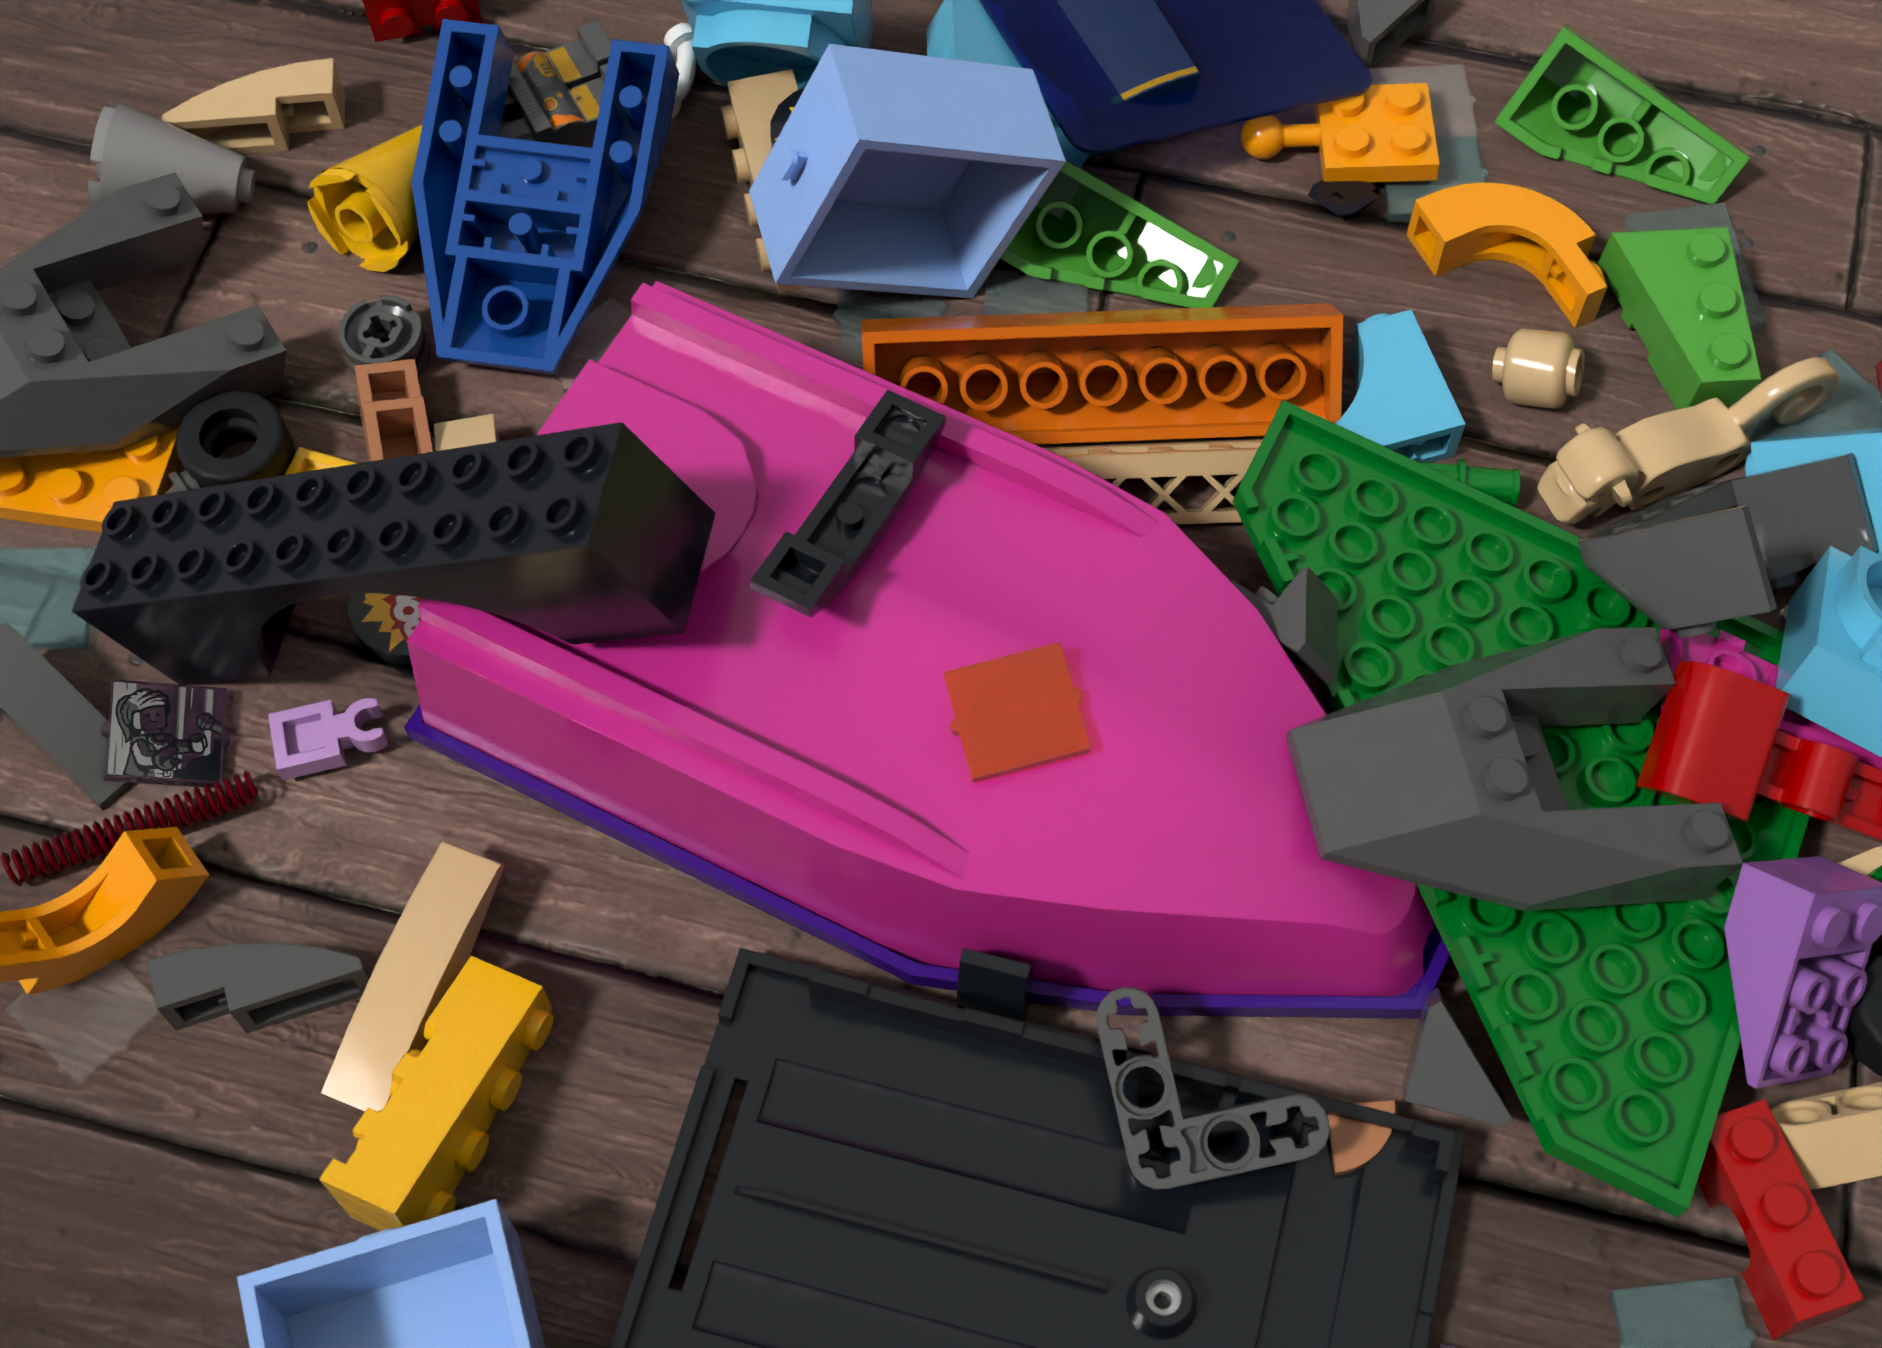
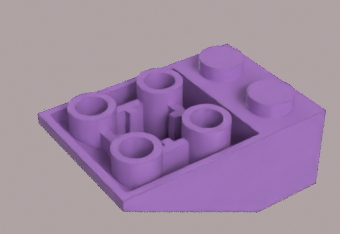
[1724,856,1882,1089]

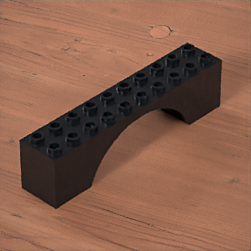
[72,422,716,685]

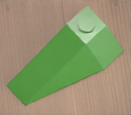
[1494,23,1750,205]
[1000,159,1239,308]

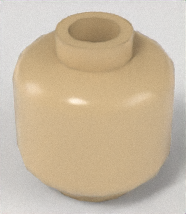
[1492,328,1585,409]

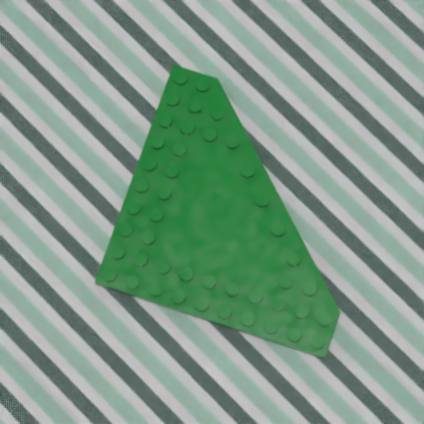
[1232,400,1810,1217]

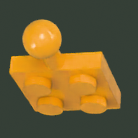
[1241,83,1440,183]

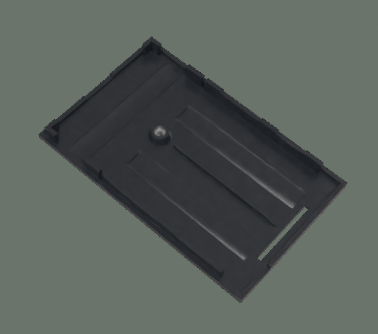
[610,948,1466,1348]

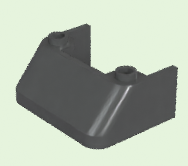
[1577,453,1878,638]

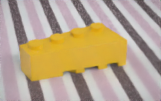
[319,956,554,1231]

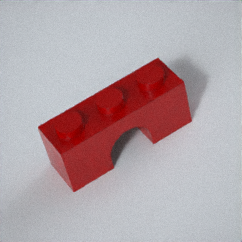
[1697,1099,1864,1341]

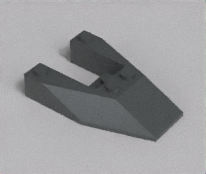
[0,173,287,458]
[1286,627,1743,911]

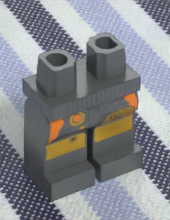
[499,20,611,148]

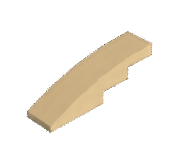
[321,841,505,1111]

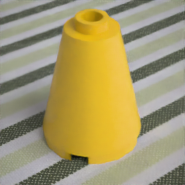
[308,125,422,272]

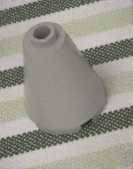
[88,102,256,214]

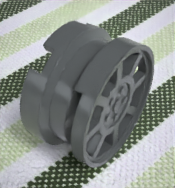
[339,295,430,377]

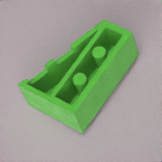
[1598,227,1761,410]

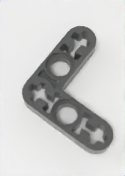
[1096,987,1330,1189]

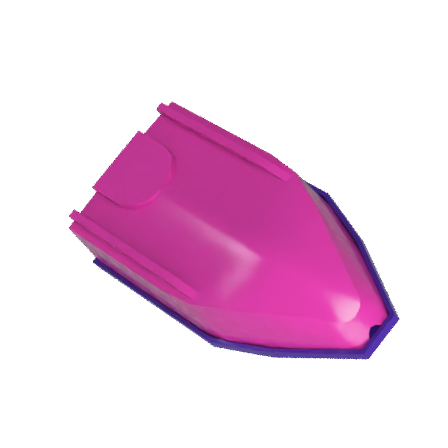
[404,281,1450,1019]

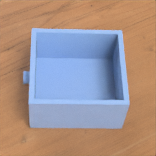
[749,44,1066,298]
[237,1199,545,1348]

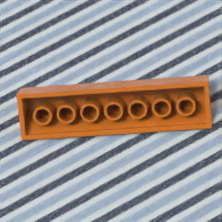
[861,303,1343,444]

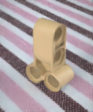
[1770,1082,1882,1190]

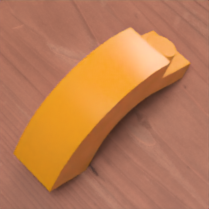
[1406,183,1608,328]
[0,827,209,995]

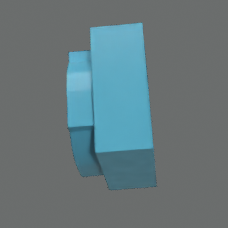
[681,0,874,90]
[1775,545,1882,758]

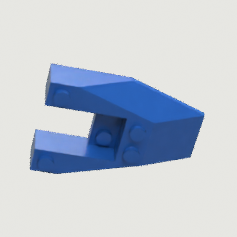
[412,19,679,375]

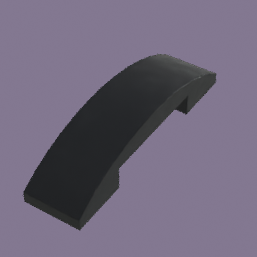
[750,390,946,618]

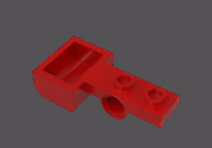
[1636,661,1882,843]

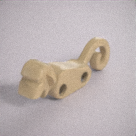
[1538,357,1839,524]

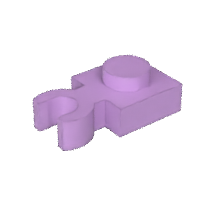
[268,698,388,780]

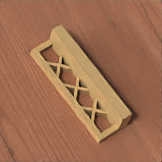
[1043,440,1262,525]

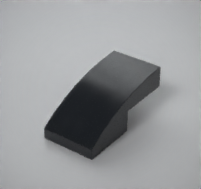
[957,948,1034,1022]

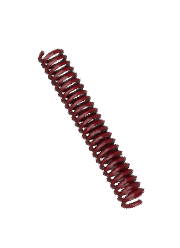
[1,770,259,886]

